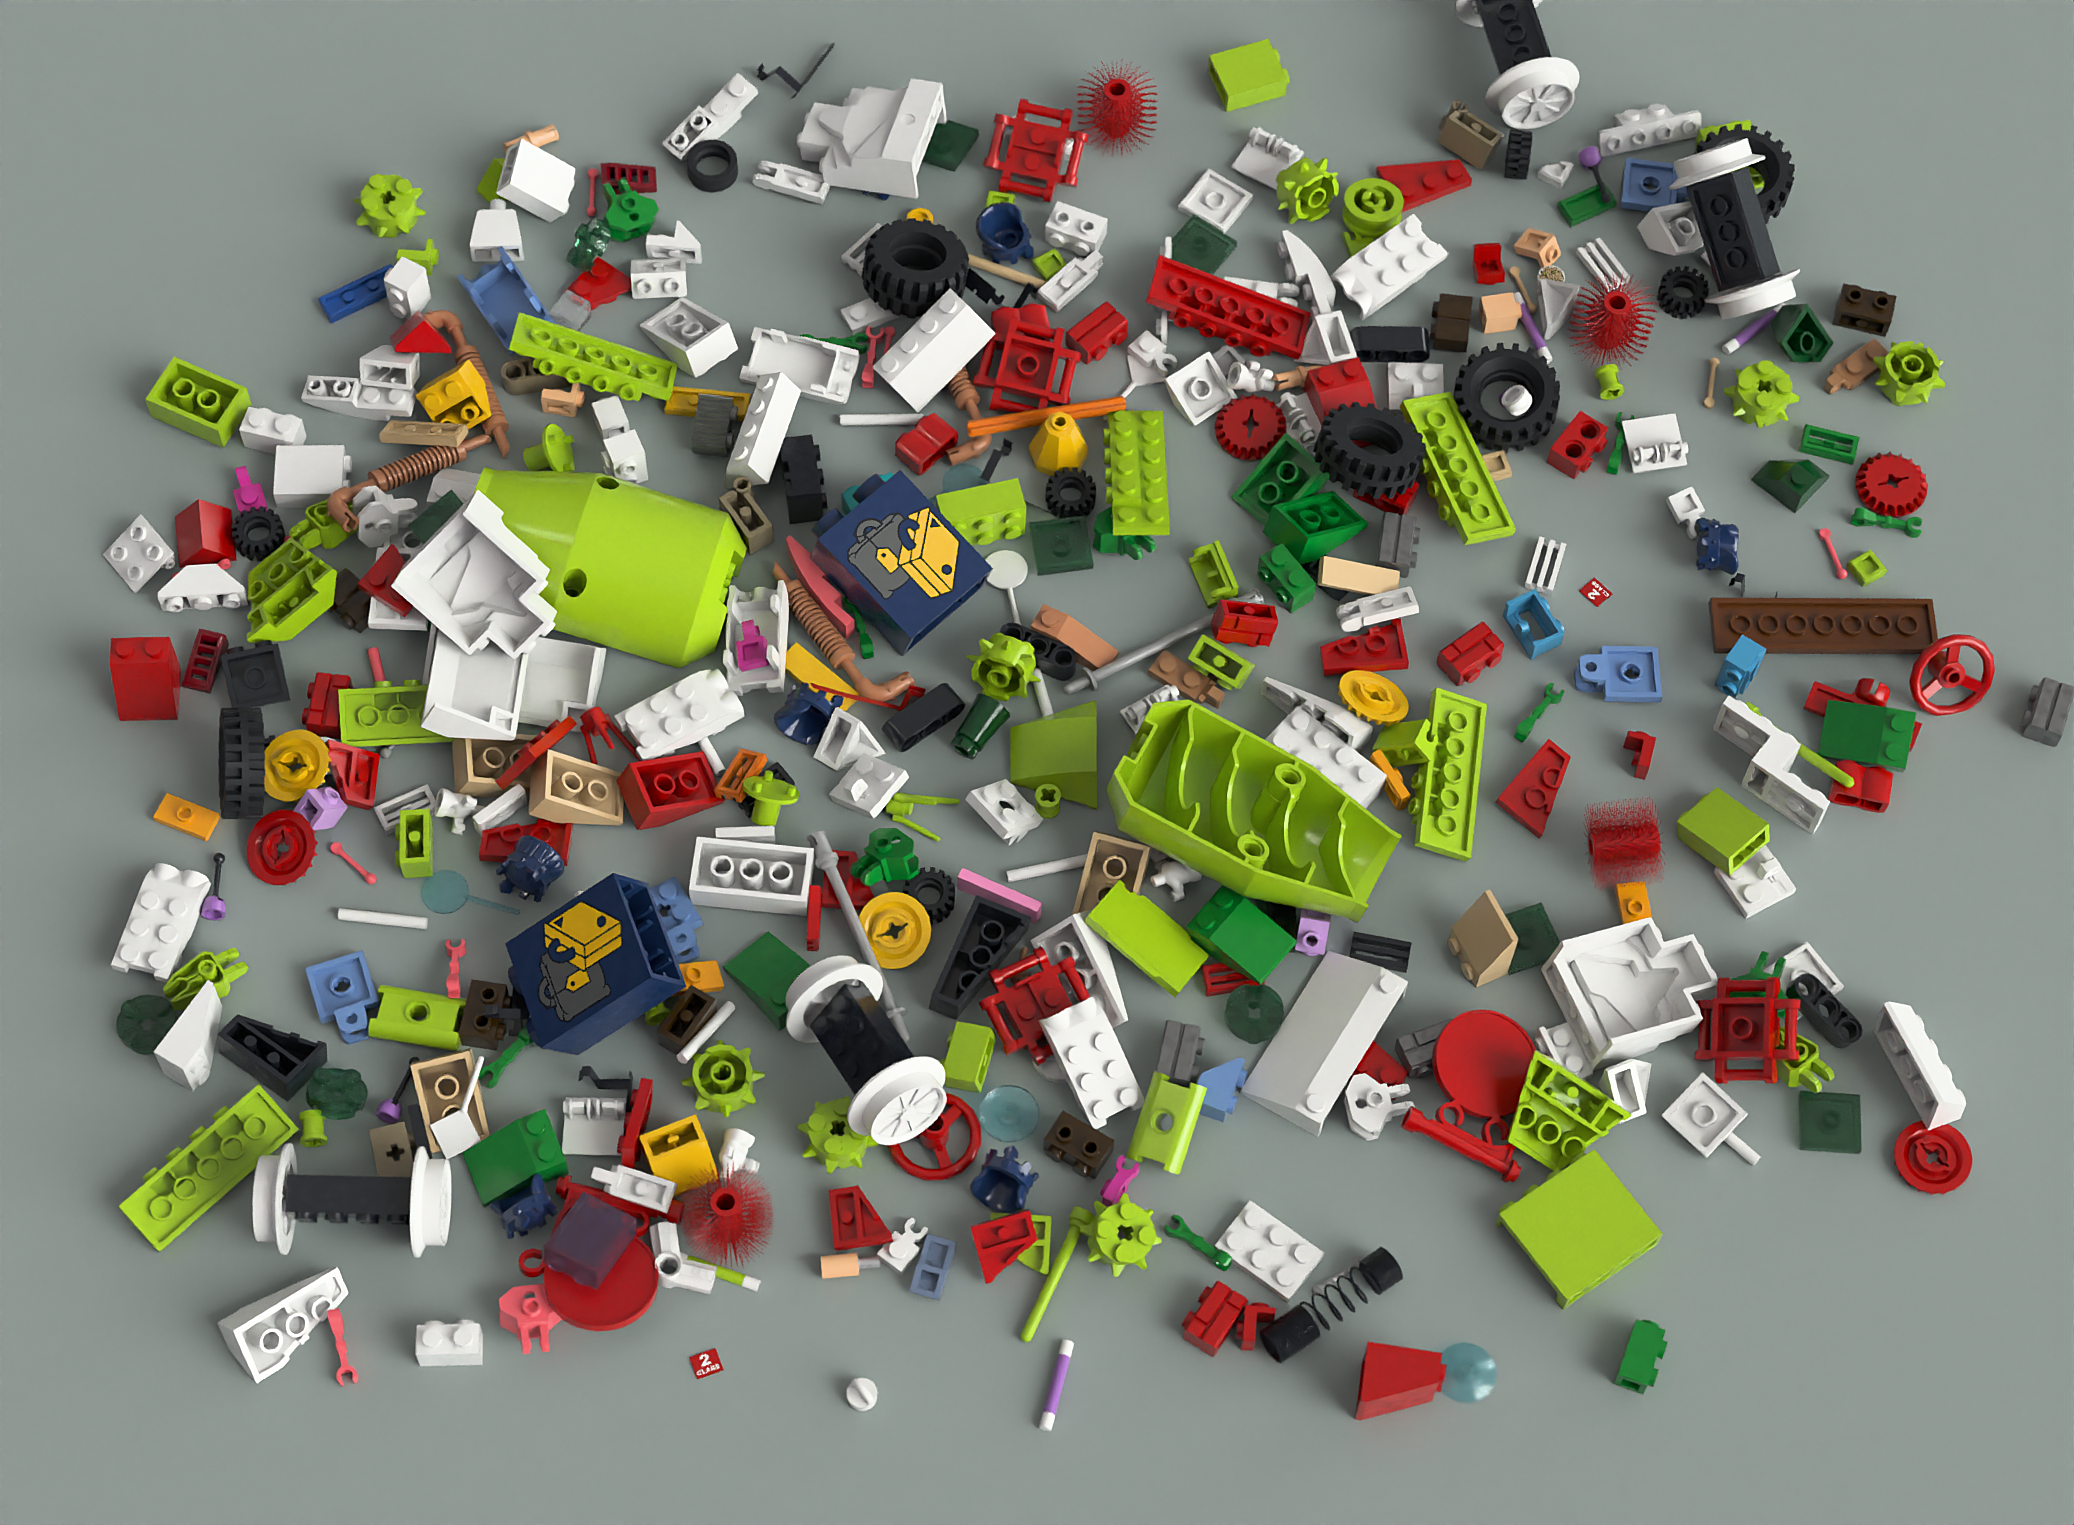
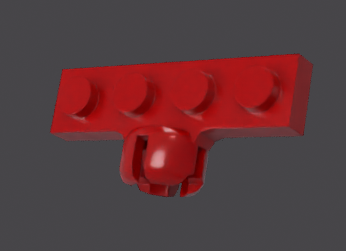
[1803,678,1922,752]

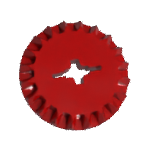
[1215,393,1287,460]
[1855,452,1928,517]
[246,810,318,886]
[1893,1120,1972,1195]

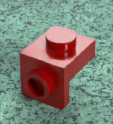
[1472,243,1505,285]
[1236,1302,1276,1351]

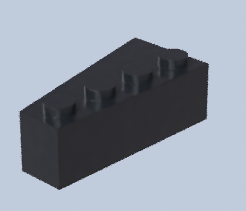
[929,895,1031,1020]

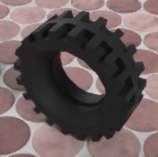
[1689,124,1795,224]
[1454,343,1560,453]
[1313,402,1426,499]
[218,708,265,819]

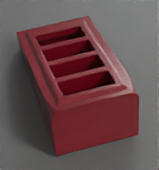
[601,163,657,196]
[182,629,229,694]

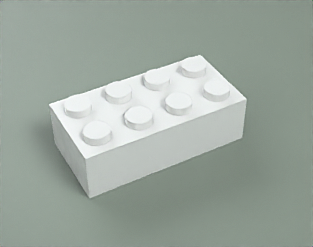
[1265,706,1387,809]
[689,837,815,916]

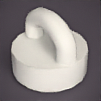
[1502,385,1532,416]
[846,1378,878,1411]

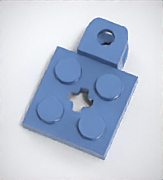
[1620,158,1689,212]
[1574,646,1662,702]
[650,876,703,964]
[305,950,380,1045]

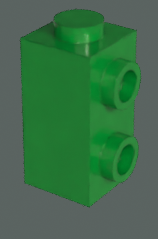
[1614,1319,1668,1395]

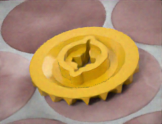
[1337,670,1409,726]
[264,730,331,803]
[858,892,932,969]

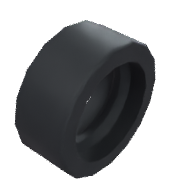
[687,139,738,193]

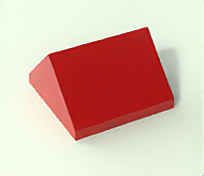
[390,310,451,353]
[175,499,236,568]

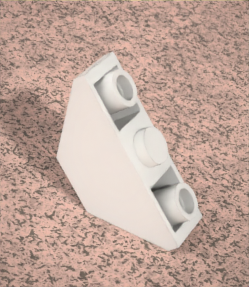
[158,564,248,612]

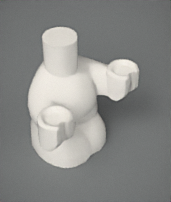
[1227,360,1275,392]
[434,788,485,835]
[1151,860,1202,902]
[719,1128,760,1182]

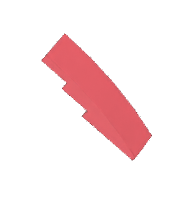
[786,535,855,640]

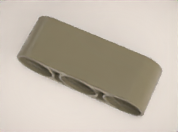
[501,357,573,395]

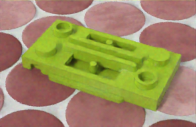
[1084,879,1210,998]

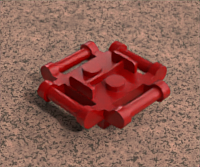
[983,98,1089,203]
[972,316,1081,413]
[978,947,1090,1066]
[1694,977,1801,1084]

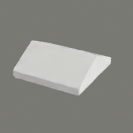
[1164,351,1238,427]

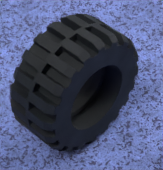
[862,218,969,319]

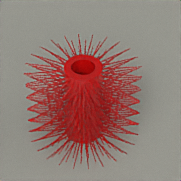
[1077,59,1157,158]
[1567,270,1658,369]
[1583,796,1665,890]
[680,1161,773,1267]

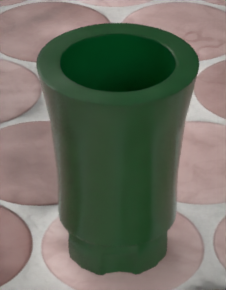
[951,693,1010,760]

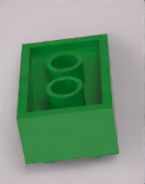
[1231,433,1330,526]
[1263,491,1368,565]
[1817,700,1916,773]
[1186,885,1297,985]
[723,931,810,1031]
[462,1109,569,1207]

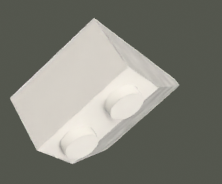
[640,297,738,378]
[154,980,222,1091]

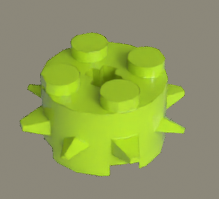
[1276,157,1339,224]
[353,174,426,238]
[1873,341,1946,406]
[1723,360,1799,428]
[966,632,1041,701]
[682,1040,765,1118]
[797,1096,879,1174]
[1079,1193,1161,1277]

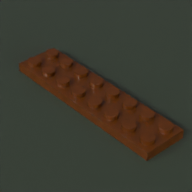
[1708,598,1938,654]

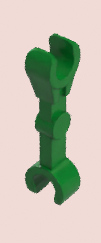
[800,333,867,354]
[1606,412,1635,475]
[1851,508,1922,538]
[844,596,874,659]
[1514,683,1564,742]
[478,1025,533,1089]
[1164,1215,1232,1271]

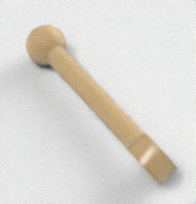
[1509,267,1537,314]
[1703,357,1720,409]

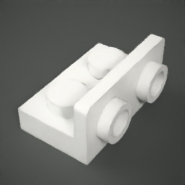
[631,258,687,299]
[1533,1022,1593,1080]

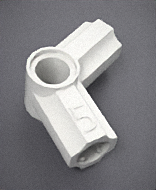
[649,1222,717,1294]

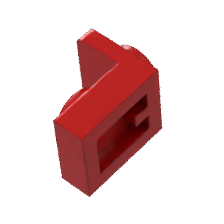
[1623,731,1656,780]

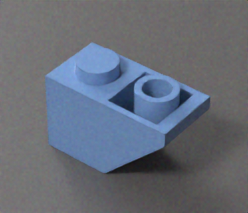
[1197,1057,1248,1122]

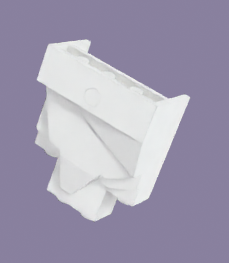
[796,78,947,199]
[391,490,557,660]
[1541,917,1718,1071]

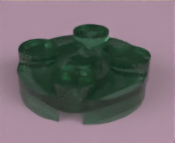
[566,218,611,272]
[1224,984,1284,1045]
[116,995,178,1054]
[305,1068,368,1120]

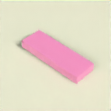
[958,868,1042,924]

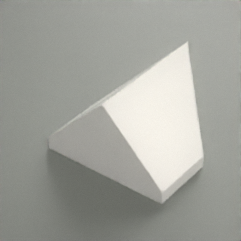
[1537,279,1580,340]
[1294,310,1357,365]
[814,707,886,771]
[1599,1059,1652,1123]

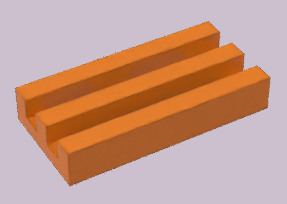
[714,748,768,803]

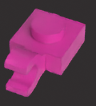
[233,465,268,518]
[736,619,769,672]
[1100,1155,1139,1207]

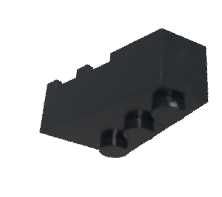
[780,434,828,524]
[217,1014,328,1102]

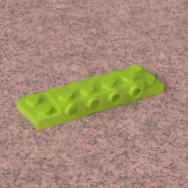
[509,312,678,401]
[1399,391,1517,545]
[1103,410,1170,535]
[338,679,517,747]
[1408,687,1487,862]
[118,1084,299,1253]

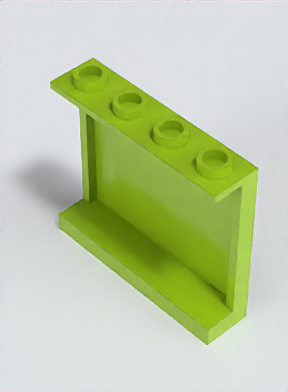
[1496,1149,1663,1310]

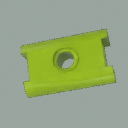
[368,985,467,1052]
[1126,1071,1207,1175]

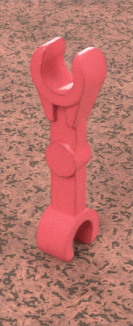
[862,326,884,388]
[446,939,466,998]
[327,1308,358,1386]

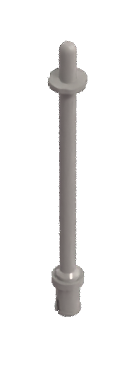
[1063,588,1264,695]
[807,830,910,1043]

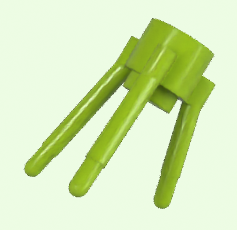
[886,792,960,842]

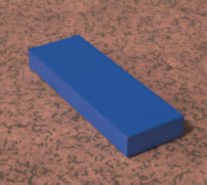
[318,264,393,324]

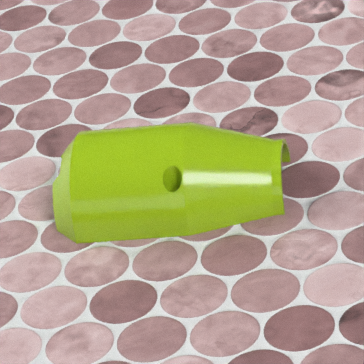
[473,467,747,669]
[1106,699,1402,923]

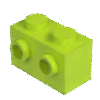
[1188,634,1255,691]
[395,809,433,878]
[940,1021,997,1093]

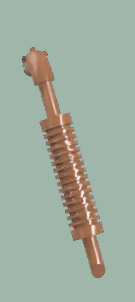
[406,310,510,459]
[945,366,992,467]
[327,434,492,532]
[773,561,915,702]

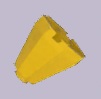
[1028,411,1089,477]

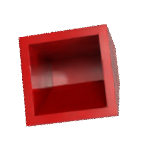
[109,637,181,721]
[1355,1342,1446,1420]

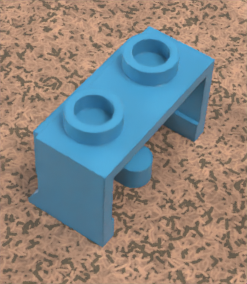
[1503,589,1564,660]
[1715,634,1767,698]

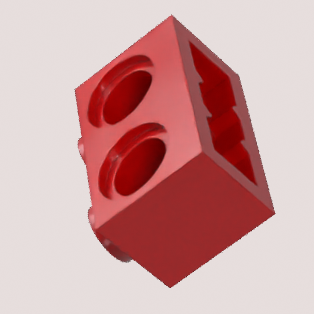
[1546,411,1608,479]

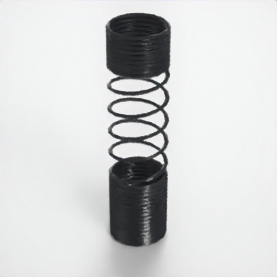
[1259,1247,1403,1364]

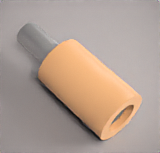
[820,1253,880,1279]

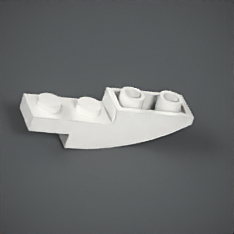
[662,73,758,161]
[1277,230,1336,322]
[301,375,417,421]

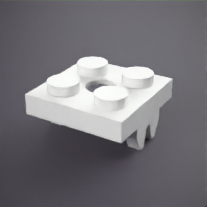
[965,779,1043,846]

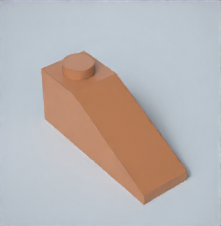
[1030,604,1119,671]

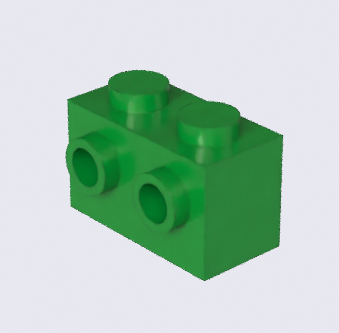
[1257,543,1316,613]

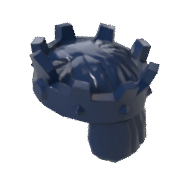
[976,202,1033,265]
[1695,517,1739,575]
[774,682,844,746]
[496,835,564,902]
[970,1145,1039,1214]
[490,1173,558,1239]

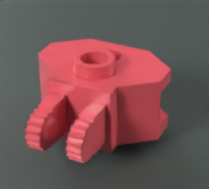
[499,1284,562,1354]

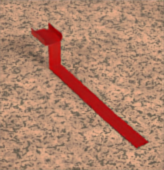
[810,683,926,711]

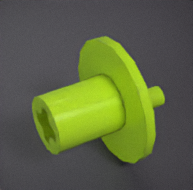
[523,424,575,472]
[742,770,800,826]

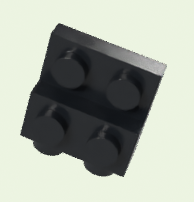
[220,640,291,708]

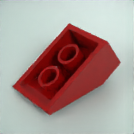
[1303,357,1377,448]
[616,751,725,830]

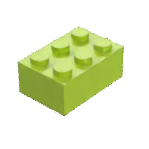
[145,356,252,448]
[936,478,1026,546]

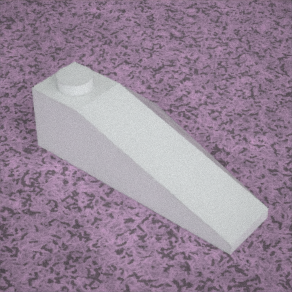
[1637,201,1704,256]
[1261,677,1373,752]
[1030,910,1128,1029]
[217,1266,349,1383]

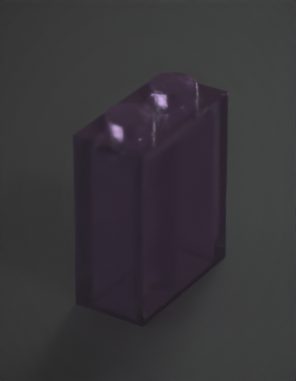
[544,1192,636,1289]

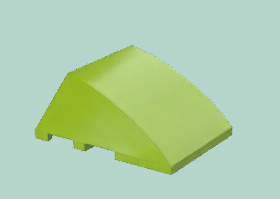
[247,538,337,643]
[1010,700,1097,810]
[1507,1050,1632,1171]

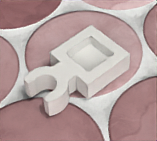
[1128,330,1177,377]
[1666,487,1705,540]
[877,1218,928,1275]

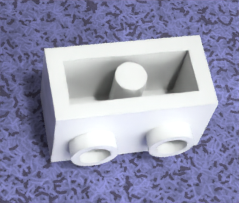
[1045,201,1108,256]
[384,256,431,319]
[239,407,307,454]
[601,429,648,484]
[416,1320,483,1366]

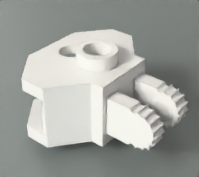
[353,486,418,548]
[1343,1073,1415,1141]

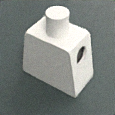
[470,199,524,262]
[360,345,420,390]

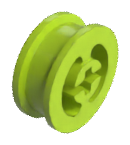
[1342,178,1404,238]

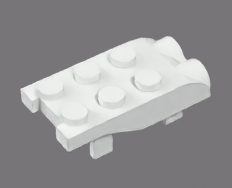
[1330,214,1448,321]
[739,327,859,404]
[723,580,789,696]
[614,669,745,761]
[111,863,211,983]
[1039,996,1145,1129]

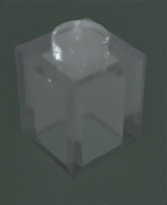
[549,290,592,332]

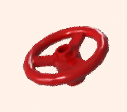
[1909,634,1995,716]
[887,1092,982,1181]

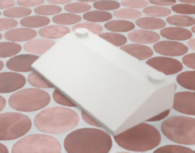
[422,622,606,732]
[421,628,529,741]
[1240,951,1408,1137]

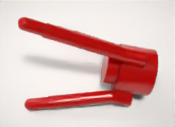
[580,707,641,765]

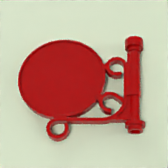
[1400,1009,1536,1183]
[519,1175,685,1331]

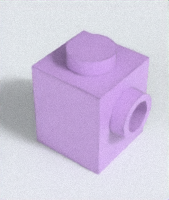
[293,787,348,830]
[1295,909,1331,956]

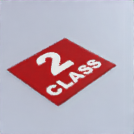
[1579,577,1612,607]
[689,1348,723,1380]

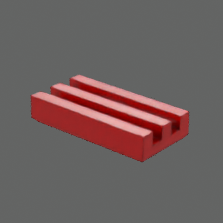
[806,885,822,951]
[1201,963,1265,997]

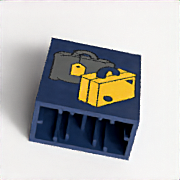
[810,470,993,656]
[505,873,686,1056]

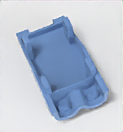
[457,246,556,356]

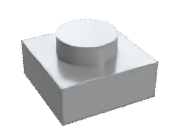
[1212,345,1246,379]

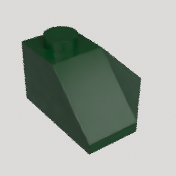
[1770,304,1834,362]
[1751,459,1830,513]

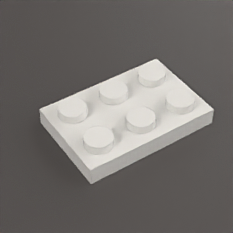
[1214,1200,1324,1303]

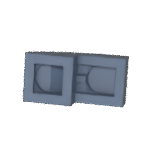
[909,1234,957,1300]

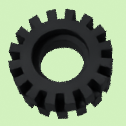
[1504,129,1532,180]
[1657,266,1709,319]
[1045,467,1096,522]
[232,506,286,562]
[902,867,955,925]

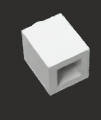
[591,395,630,440]

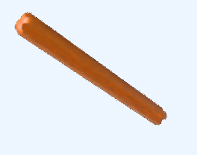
[966,396,1126,437]

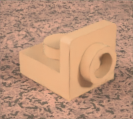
[1514,228,1561,269]
[541,382,585,418]

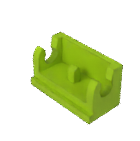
[1188,540,1239,609]
[1372,719,1438,767]

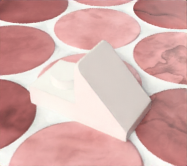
[646,220,702,264]

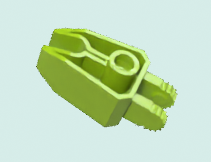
[289,498,364,550]
[163,947,249,1010]
[1776,1026,1835,1093]

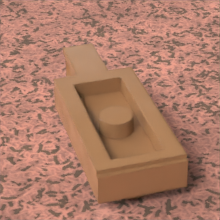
[1823,338,1889,395]
[1148,649,1225,709]

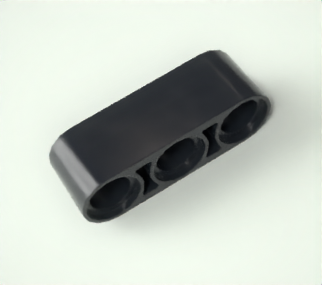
[1350,326,1430,363]
[1000,622,1076,681]
[882,683,965,752]
[1786,973,1863,1048]

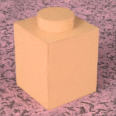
[1477,292,1521,334]

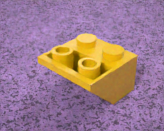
[415,359,491,429]
[639,1114,718,1198]

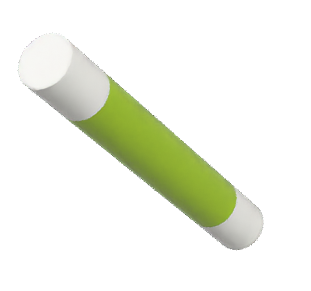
[680,1252,761,1292]

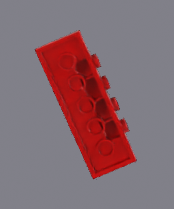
[1145,255,1311,360]

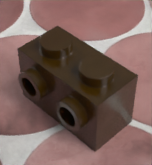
[1832,283,1897,337]
[459,979,513,1051]
[657,985,717,1055]
[1043,1110,1114,1180]

